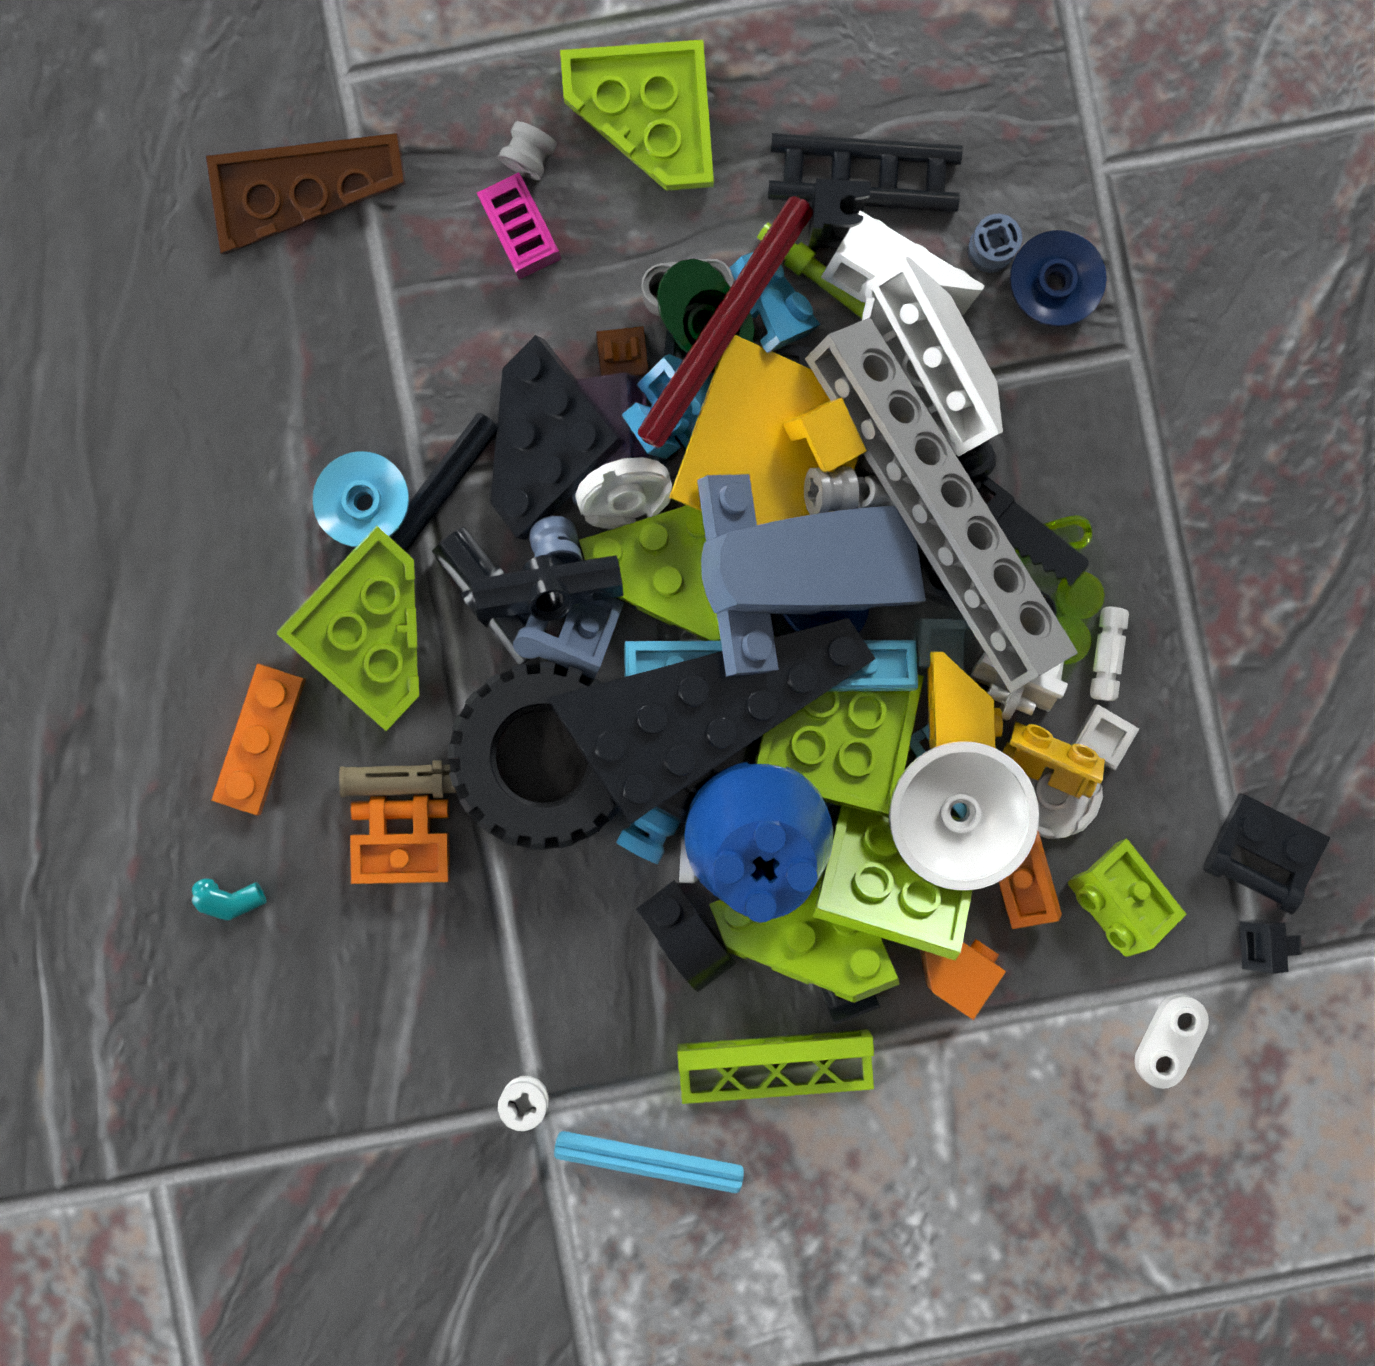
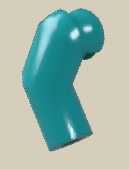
[191,878,267,920]

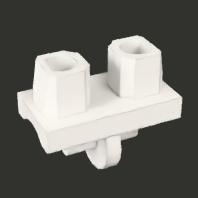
[970,653,1068,721]

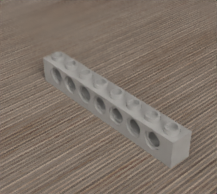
[805,318,1078,693]

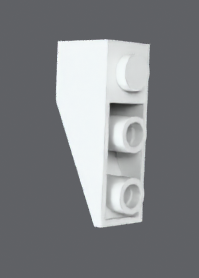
[821,211,985,315]

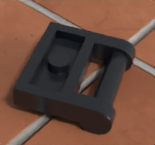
[1203,794,1331,915]

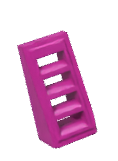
[477,172,561,280]

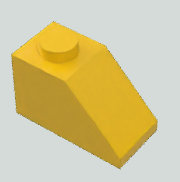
[926,651,1003,749]

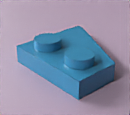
[729,252,820,353]

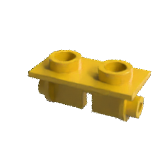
[1002,721,1105,799]

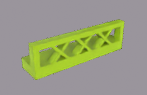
[677,1029,874,1104]

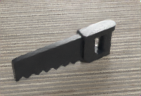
[973,476,1089,587]

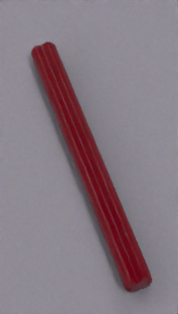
[638,196,813,448]

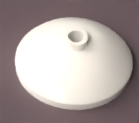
[889,741,1039,890]

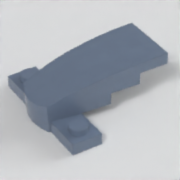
[697,474,926,677]

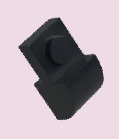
[636,880,736,992]

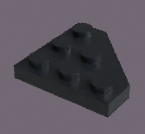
[490,335,626,540]

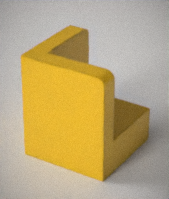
[783,397,867,472]

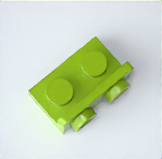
[1068,838,1187,957]

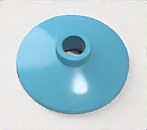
[313,451,409,547]

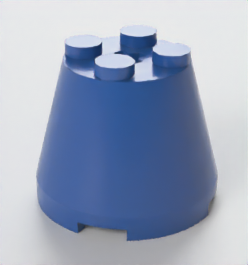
[685,762,833,923]

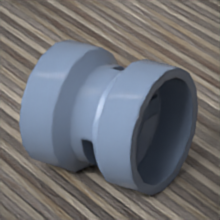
[967,213,1022,273]
[529,516,583,564]

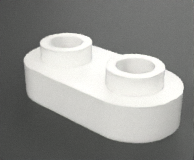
[1135,994,1209,1089]

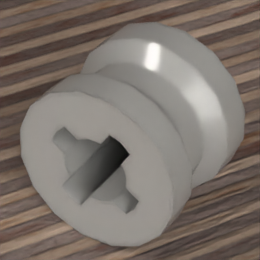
[498,121,557,180]
[804,466,859,515]

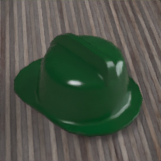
[657,258,755,369]

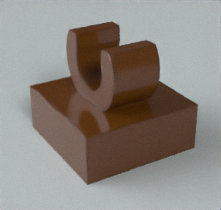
[596,326,649,382]

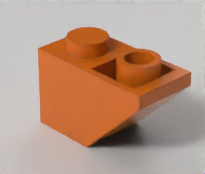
[920,939,1006,1020]

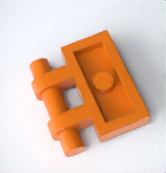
[350,795,450,884]

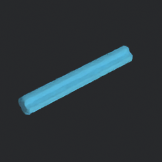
[554,1131,744,1193]

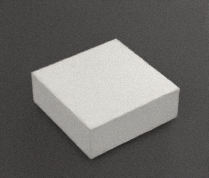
[1071,704,1139,770]

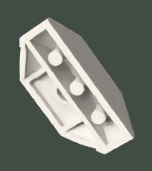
[862,257,1003,456]

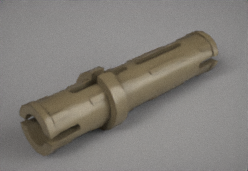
[339,760,457,799]

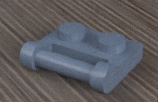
[513,598,624,679]

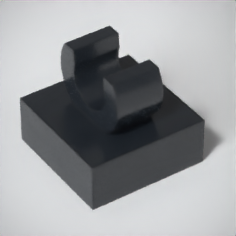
[1239,919,1302,974]

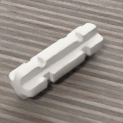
[1090,607,1129,701]

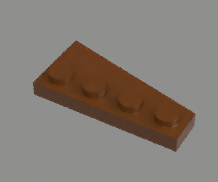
[206,133,406,255]

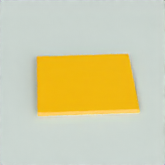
[669,335,858,525]

